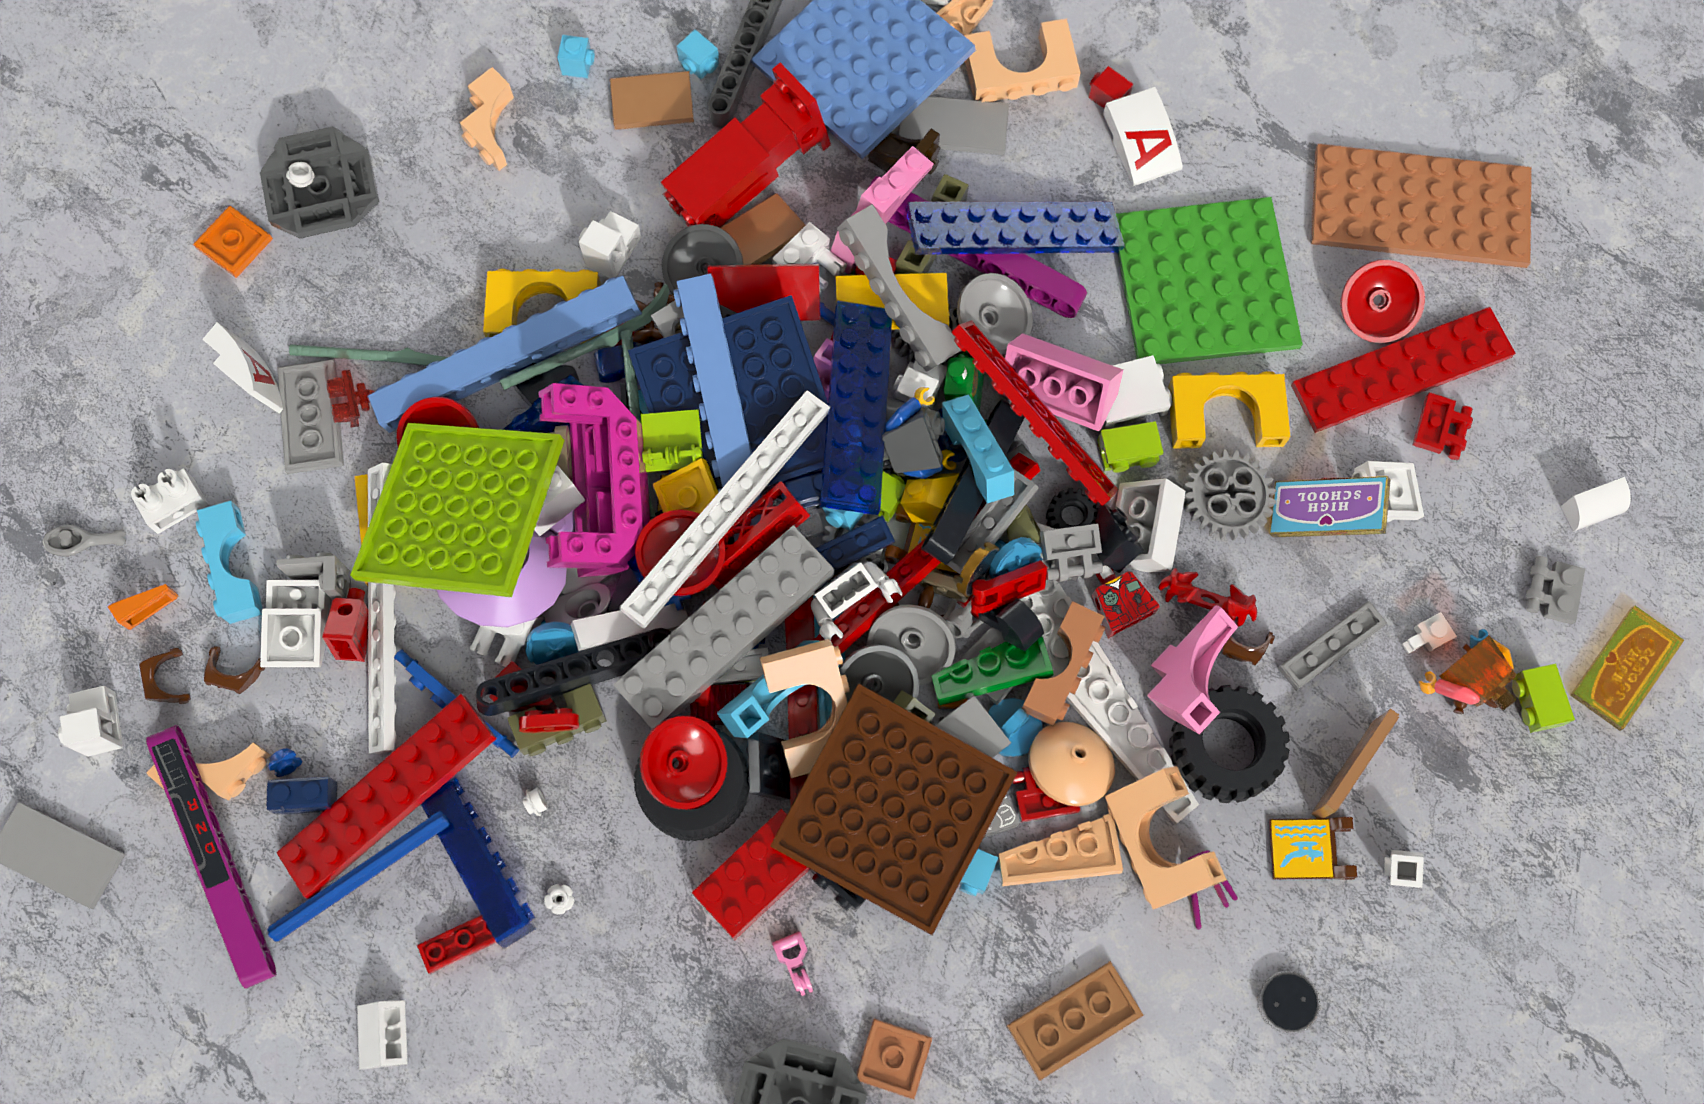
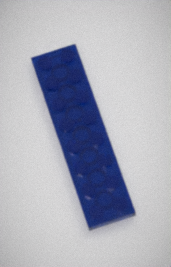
[905,202,1125,255]
[820,301,892,515]

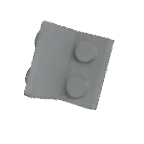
[277,553,351,600]

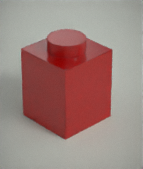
[1089,66,1133,109]

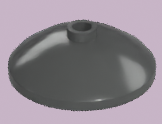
[662,224,743,295]
[839,644,919,703]

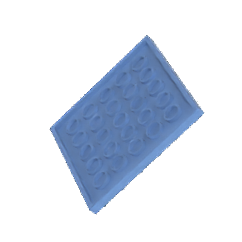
[752,0,976,159]

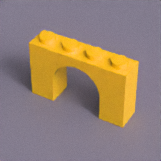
[483,269,601,344]
[1168,371,1290,449]

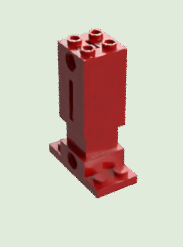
[660,62,832,228]

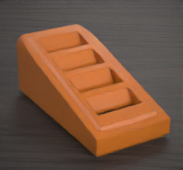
[107,584,179,630]

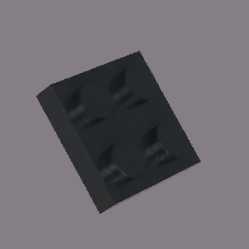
[746,732,790,801]

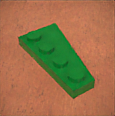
[931,636,1054,706]

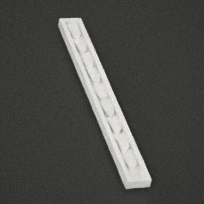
[620,391,830,629]
[368,463,397,754]

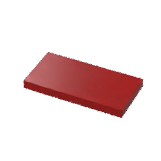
[707,264,820,321]

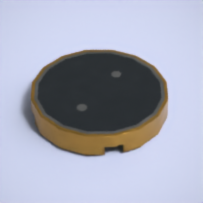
[956,542,999,597]

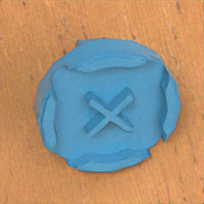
[989,537,1043,579]
[526,620,584,665]
[988,698,1043,757]

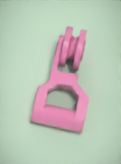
[772,931,813,996]

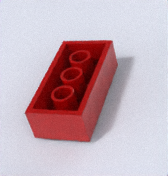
[691,809,810,941]

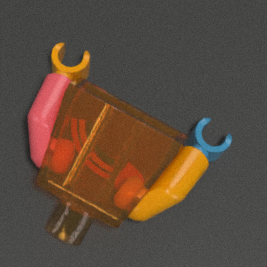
[1419,629,1516,711]

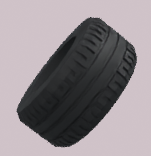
[634,725,750,841]

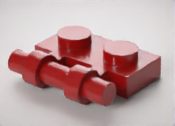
[1412,392,1473,460]
[1012,767,1081,823]

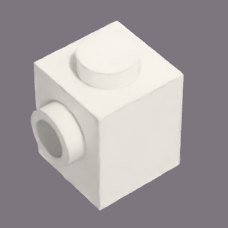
[1384,850,1424,888]

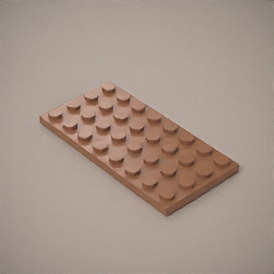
[1311,144,1531,268]

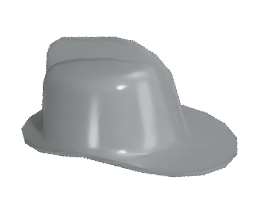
[544,583,611,625]

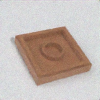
[856,1019,933,1099]

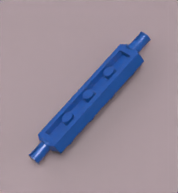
[394,649,519,758]

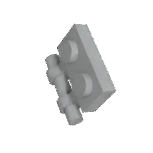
[1040,524,1103,582]
[1525,556,1585,625]

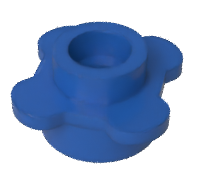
[268,748,302,777]

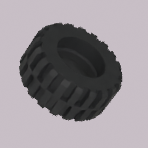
[1169,685,1290,803]

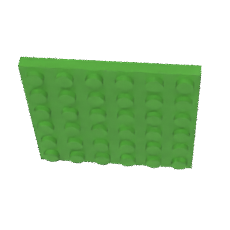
[1111,197,1303,364]

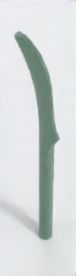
[499,284,669,390]
[621,330,656,518]
[289,344,448,366]

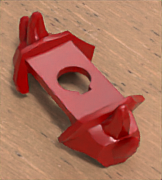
[1158,568,1258,627]

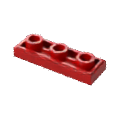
[417,905,515,974]

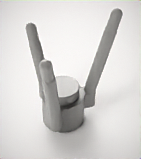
[942,575,991,638]

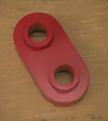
[519,708,579,733]

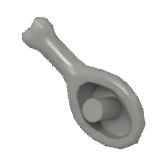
[42,525,126,557]

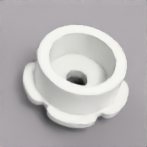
[286,162,315,187]
[522,787,548,816]
[544,884,574,914]

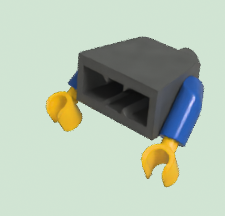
[871,387,956,479]

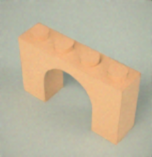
[964,19,1081,102]
[760,639,850,778]
[1105,766,1227,910]

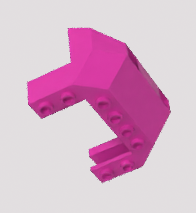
[539,383,650,577]

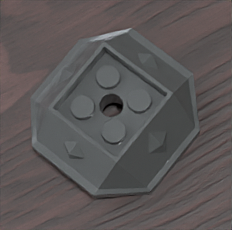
[260,126,380,239]
[733,1038,868,1104]

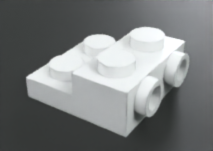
[1352,461,1424,523]

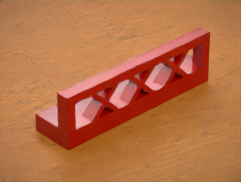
[712,481,810,590]

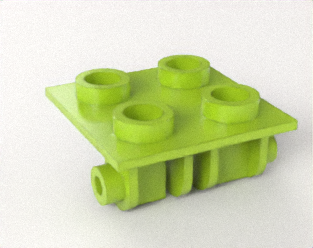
[641,409,703,472]

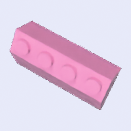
[998,333,1123,431]

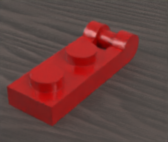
[971,560,1047,613]

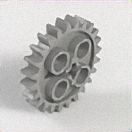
[1183,449,1276,541]

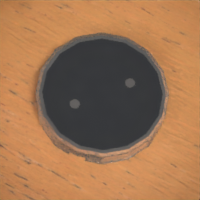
[1257,971,1320,1034]

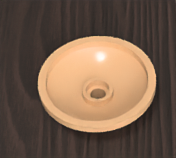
[1028,722,1115,806]

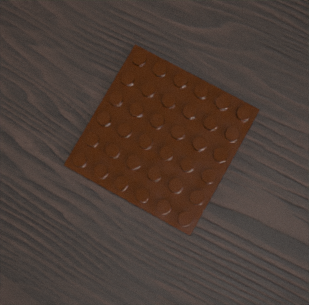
[770,684,1018,936]

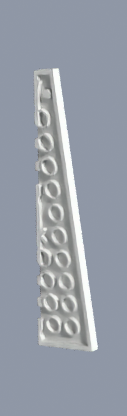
[999,530,1199,825]

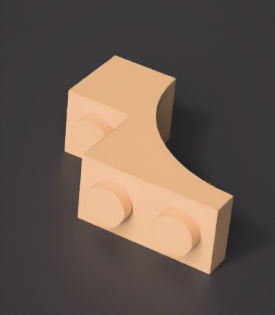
[460,67,514,171]
[146,742,270,801]

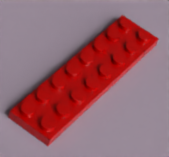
[1291,307,1516,433]
[952,320,1119,506]
[276,694,497,899]

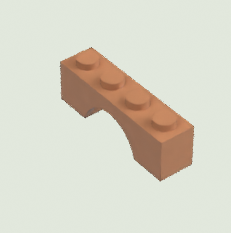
[1022,601,1106,726]

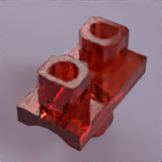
[326,370,375,428]

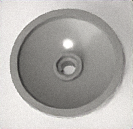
[957,273,1033,355]
[867,605,956,685]

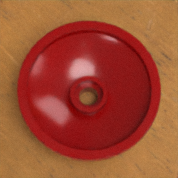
[1340,260,1425,343]
[397,397,479,448]
[635,510,725,596]
[640,716,727,809]

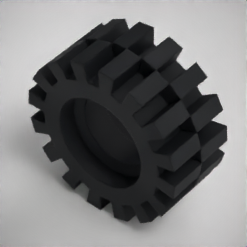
[1046,488,1099,529]

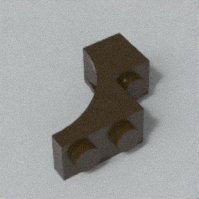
[868,128,941,181]

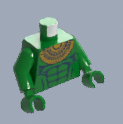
[944,351,1005,423]

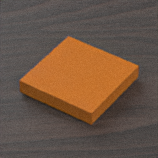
[193,205,273,278]

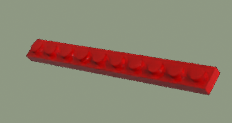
[814,453,1041,654]

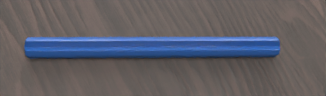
[267,811,450,942]

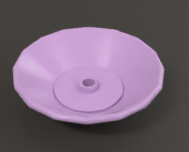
[436,529,567,627]

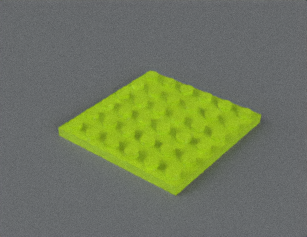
[350,423,565,598]

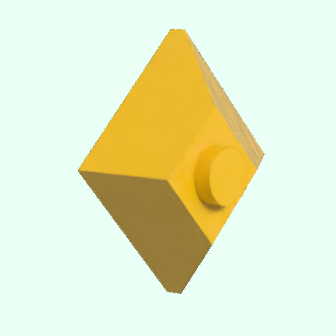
[900,473,959,523]

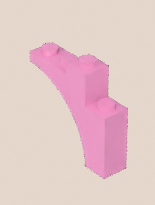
[831,146,933,275]
[1147,605,1238,734]

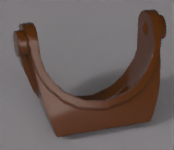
[1221,631,1275,666]
[204,646,266,694]
[139,648,191,704]

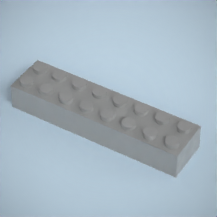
[613,525,834,729]

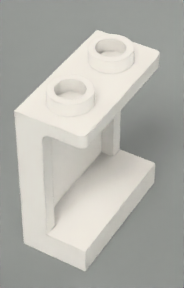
[1102,355,1172,430]

